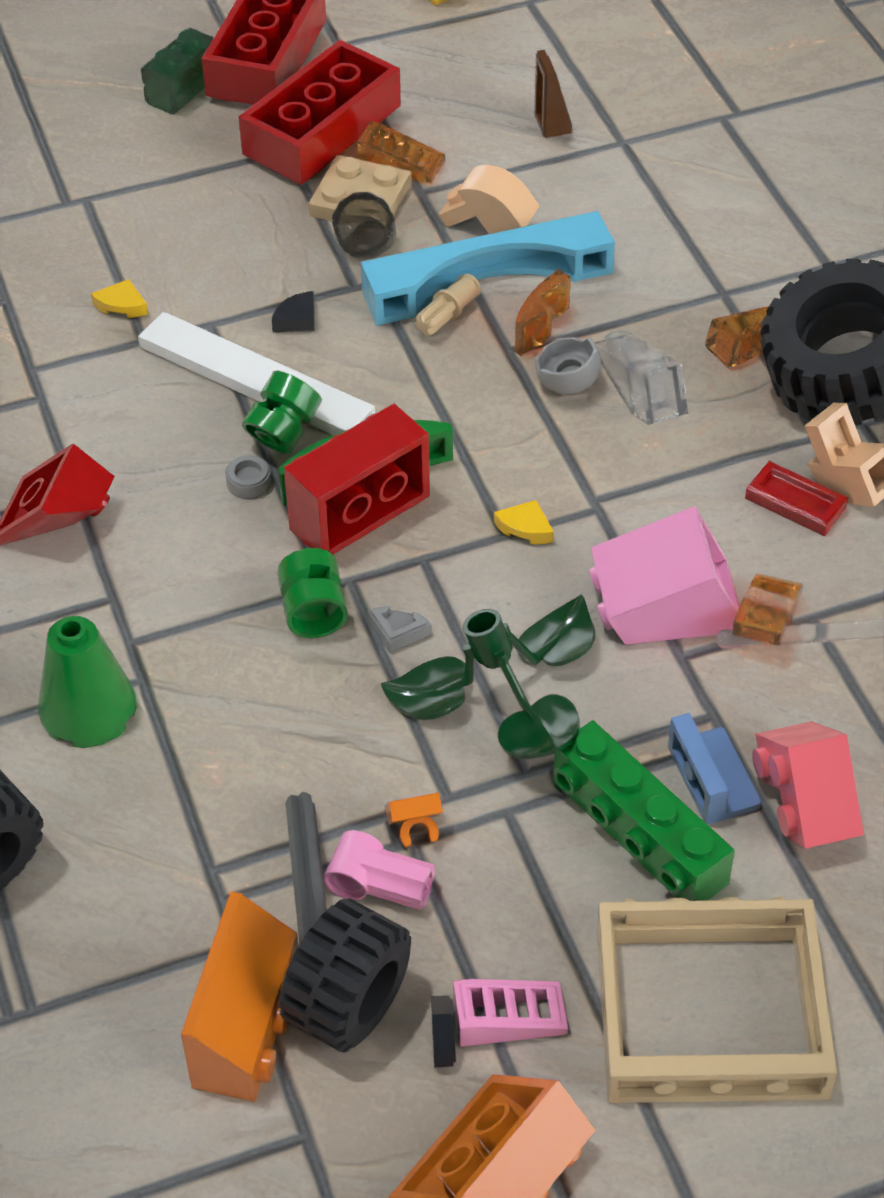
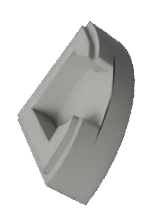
[367,606,432,653]

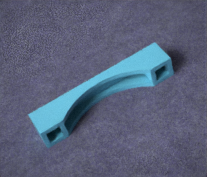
[361,211,615,326]

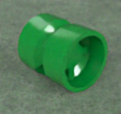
[241,370,322,454]
[277,548,348,638]

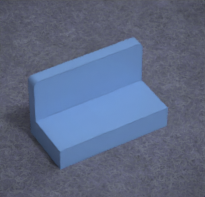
[668,713,761,825]

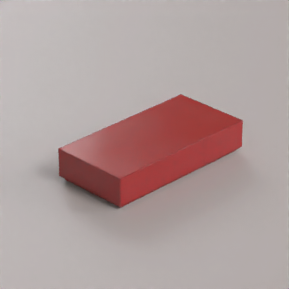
[745,461,848,537]

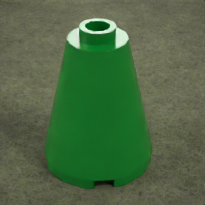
[38,616,137,748]

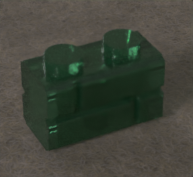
[140,28,214,115]

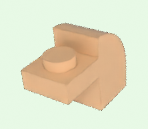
[438,165,540,234]
[805,403,884,506]

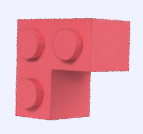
[752,721,864,849]

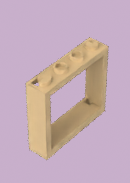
[597,896,837,1103]

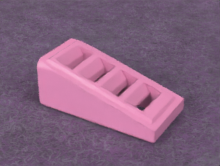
[453,979,568,1047]

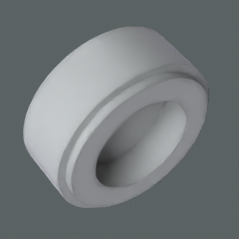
[225,455,271,499]

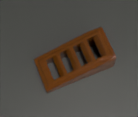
[534,50,573,138]

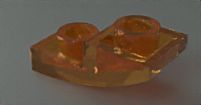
[515,269,571,356]
[733,573,803,646]

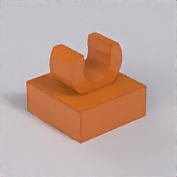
[385,792,443,848]

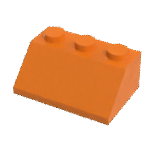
[181,891,299,1102]
[389,1074,596,1198]

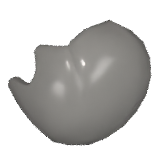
[535,337,601,395]

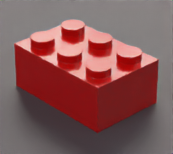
[284,403,430,555]

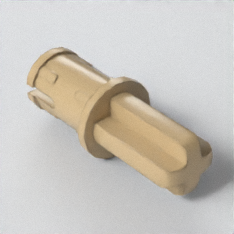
[414,273,481,336]

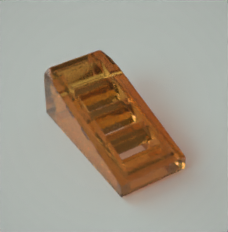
[357,121,445,184]
[705,306,769,367]

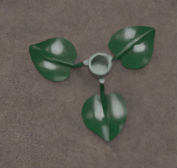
[381,594,595,759]

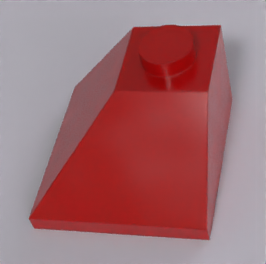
[0,443,115,546]

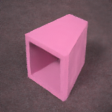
[589,506,746,645]

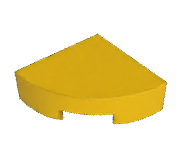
[91,279,148,318]
[494,500,554,544]

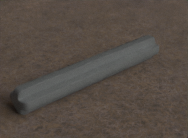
[285,792,327,944]

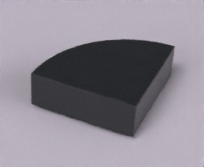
[272,291,315,332]
[430,995,456,1068]

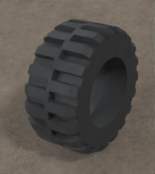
[760,258,884,426]

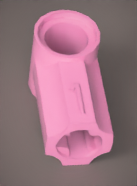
[323,830,435,910]

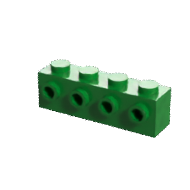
[553,720,735,901]

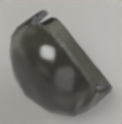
[331,192,396,260]

